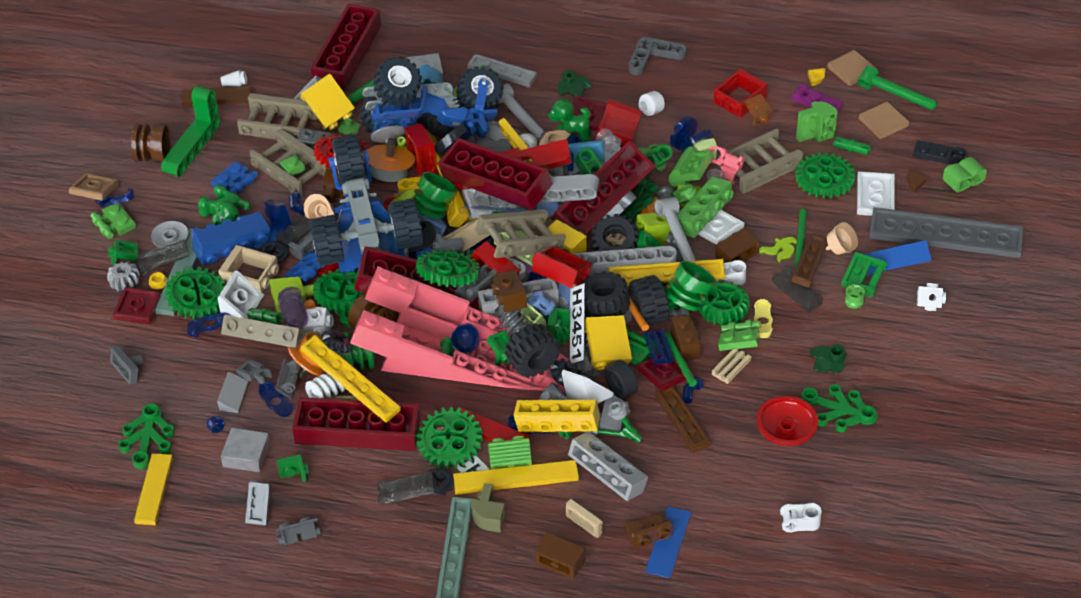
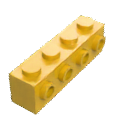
[514,399,601,432]

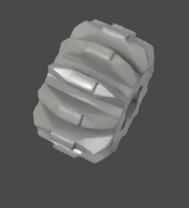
[107,261,140,292]

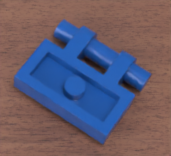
[211,161,258,194]
[285,252,326,282]

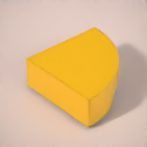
[808,68,825,86]

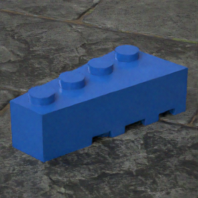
[192,212,270,266]

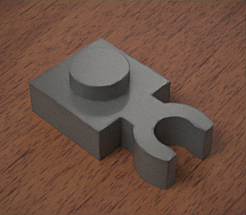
[236,359,272,384]

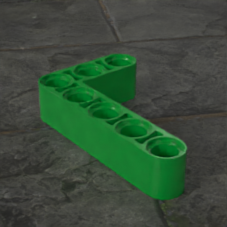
[161,85,220,177]
[575,144,673,175]

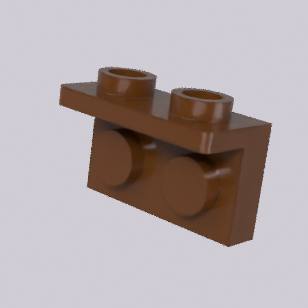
[624,512,673,549]

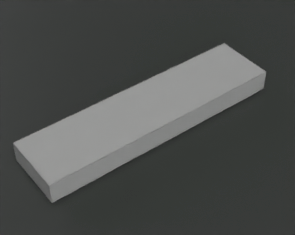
[468,54,537,87]

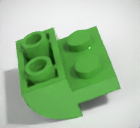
[796,102,837,142]
[669,146,713,187]

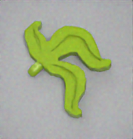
[759,237,796,262]

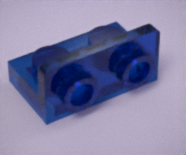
[264,199,292,232]

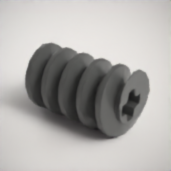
[498,309,530,334]

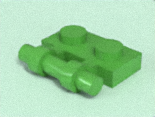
[91,202,136,239]
[718,320,761,351]

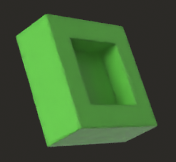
[280,155,305,176]

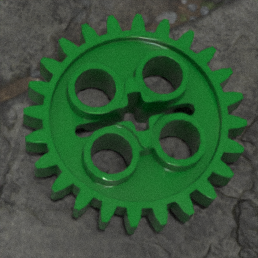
[795,152,855,199]
[416,249,480,287]
[165,267,225,320]
[313,269,364,313]
[416,407,483,470]

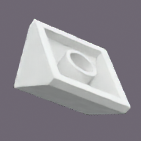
[218,270,264,319]
[562,370,614,403]

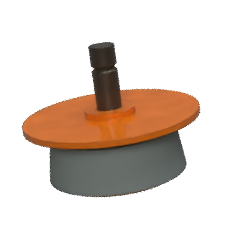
[367,138,415,182]

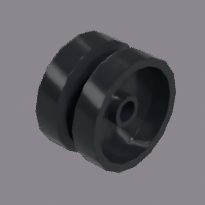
[434,123,478,155]

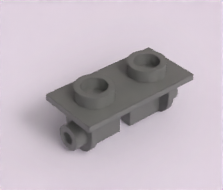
[298,128,335,148]
[574,342,599,379]
[275,359,301,399]
[276,517,320,546]

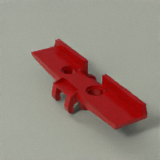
[450,139,572,191]

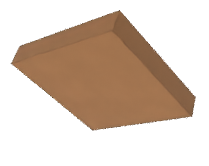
[827,50,877,86]
[859,102,909,139]
[69,173,119,201]

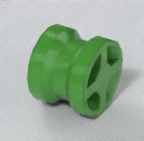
[845,284,865,309]

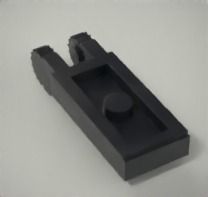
[913,140,967,164]

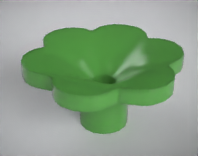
[338,118,360,135]

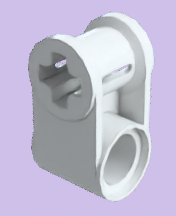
[715,260,746,286]
[780,503,821,532]

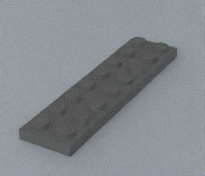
[869,207,1023,258]

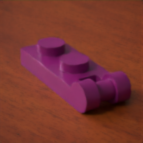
[792,84,843,114]

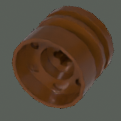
[131,124,171,162]
[348,293,399,329]

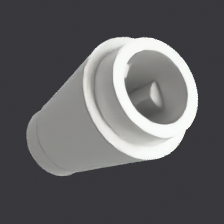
[221,70,248,87]

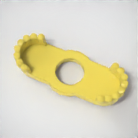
[753,299,773,338]

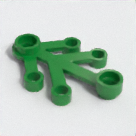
[801,384,878,433]
[118,404,175,470]

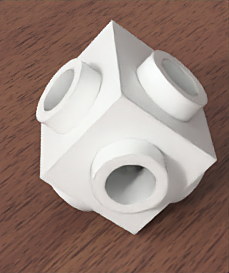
[916,283,946,311]
[302,307,334,336]

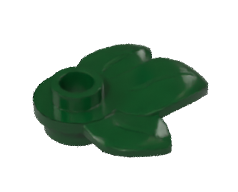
[557,70,592,97]
[809,345,847,374]

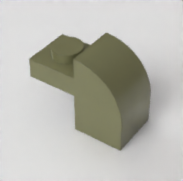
[471,483,505,533]

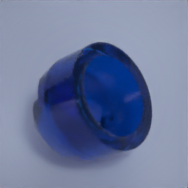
[206,416,225,434]

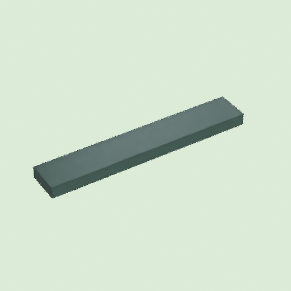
[155,228,201,316]
[436,497,473,598]

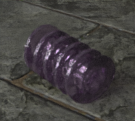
[278,287,308,329]

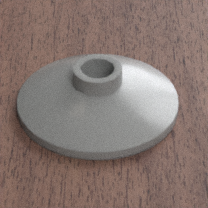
[371,126,405,145]
[151,221,189,249]

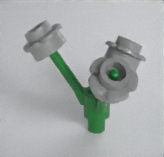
[585,401,643,443]

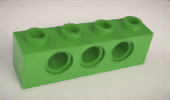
[676,177,733,238]

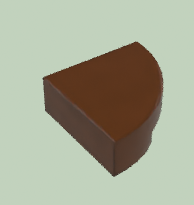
[908,170,926,192]

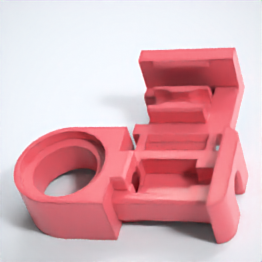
[708,146,745,185]

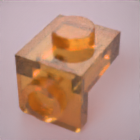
[745,94,772,125]

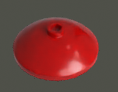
[757,396,818,446]

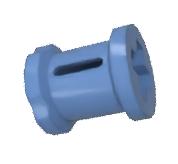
[529,291,555,316]

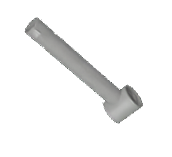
[498,84,546,141]
[655,197,696,261]

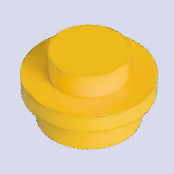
[148,272,167,290]

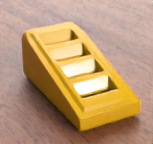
[447,190,469,228]

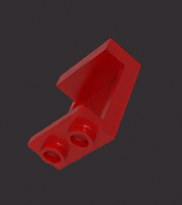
[595,99,642,148]

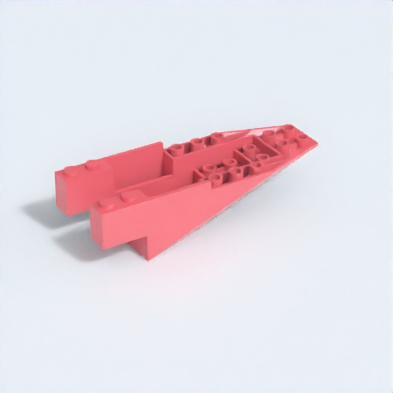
[350,267,573,393]

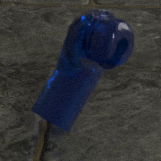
[288,193,305,216]
[683,377,704,403]

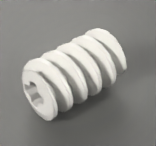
[305,373,345,399]

